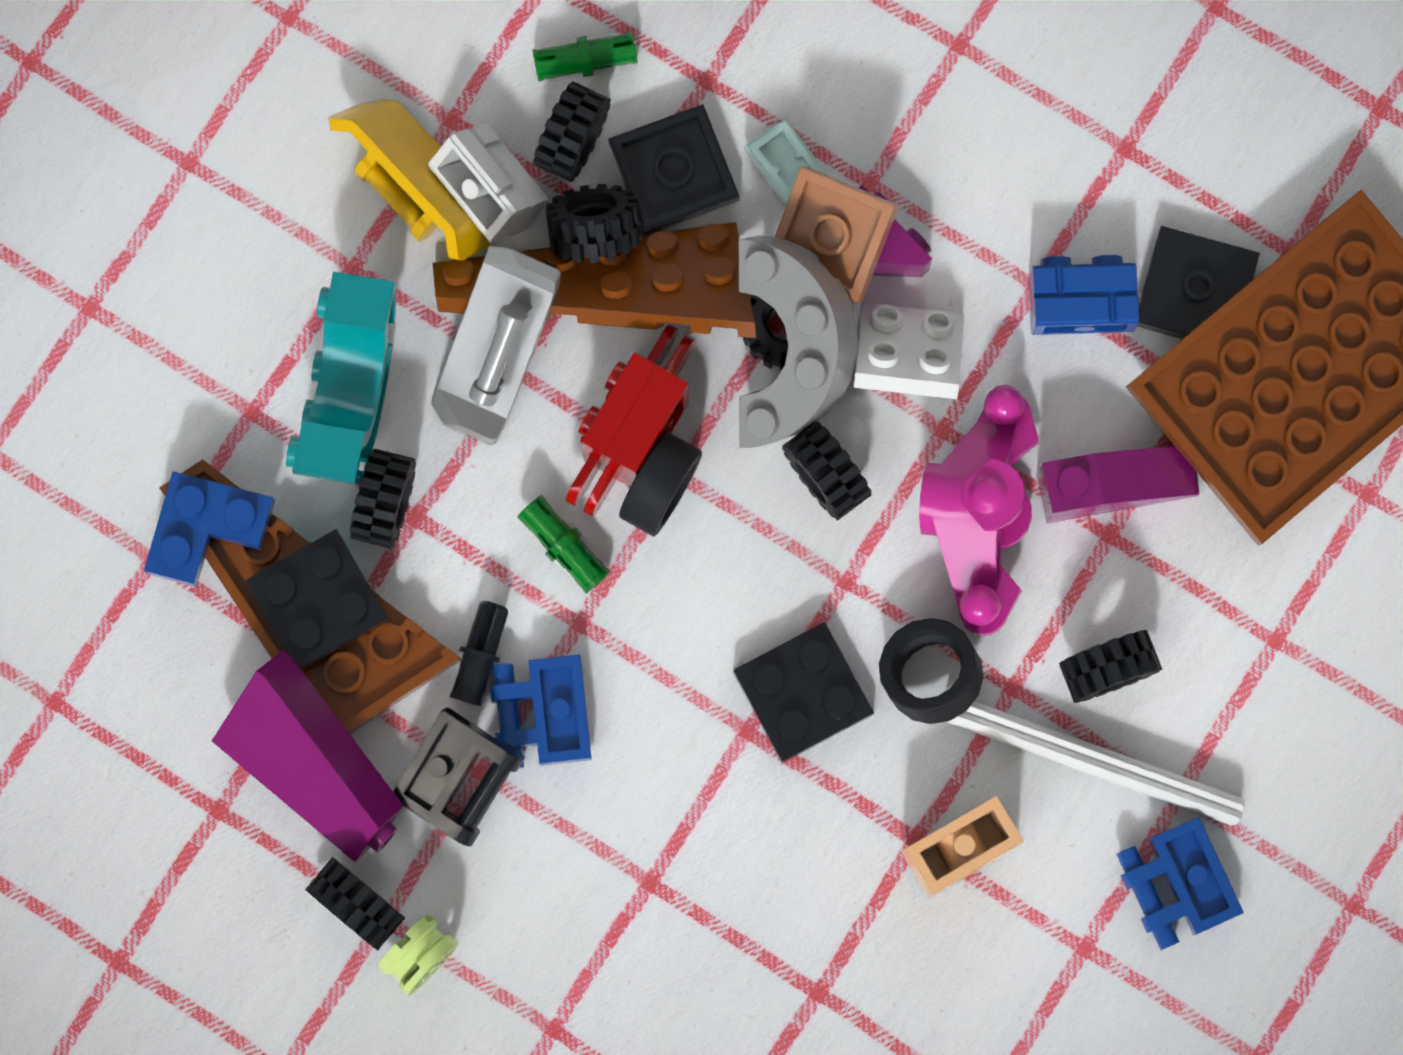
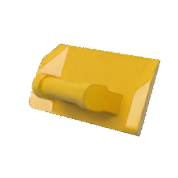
[328,99,492,260]

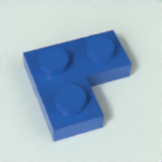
[144,471,275,587]

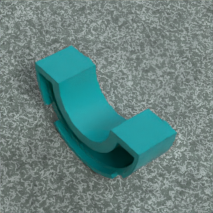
[286,271,396,485]

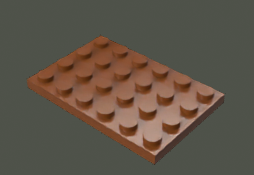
[1125,189,1403,545]

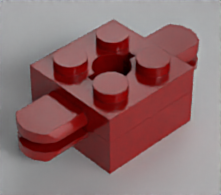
[565,324,697,516]

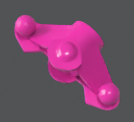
[919,384,1040,636]

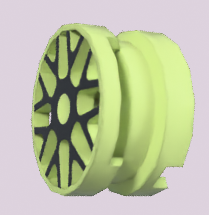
[378,913,460,996]

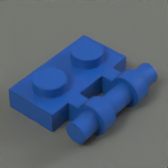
[490,654,592,769]
[1116,817,1244,950]

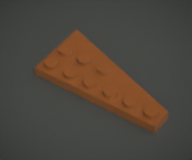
[432,222,756,338]
[159,459,461,734]

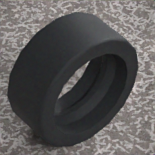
[619,432,702,537]
[879,618,984,724]

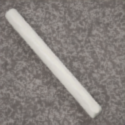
[947,701,1245,826]

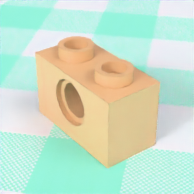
[902,795,1024,899]

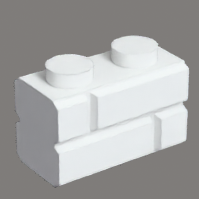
[428,123,549,243]

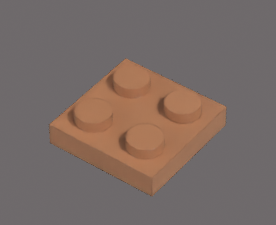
[775,166,900,303]

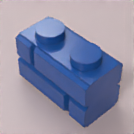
[1029,255,1139,335]

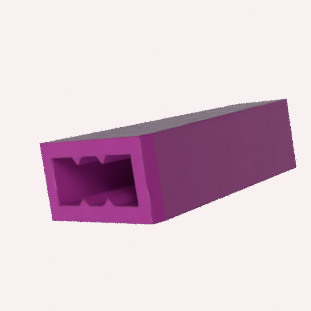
[211,650,404,862]

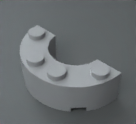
[739,235,858,448]

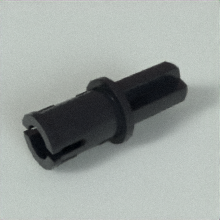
[449,601,508,707]

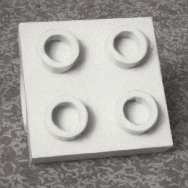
[853,302,964,399]

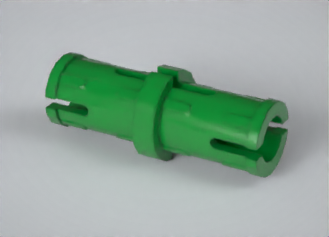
[532,31,638,82]
[517,495,611,594]

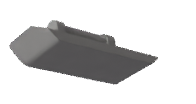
[431,246,561,445]

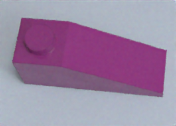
[1037,446,1199,524]

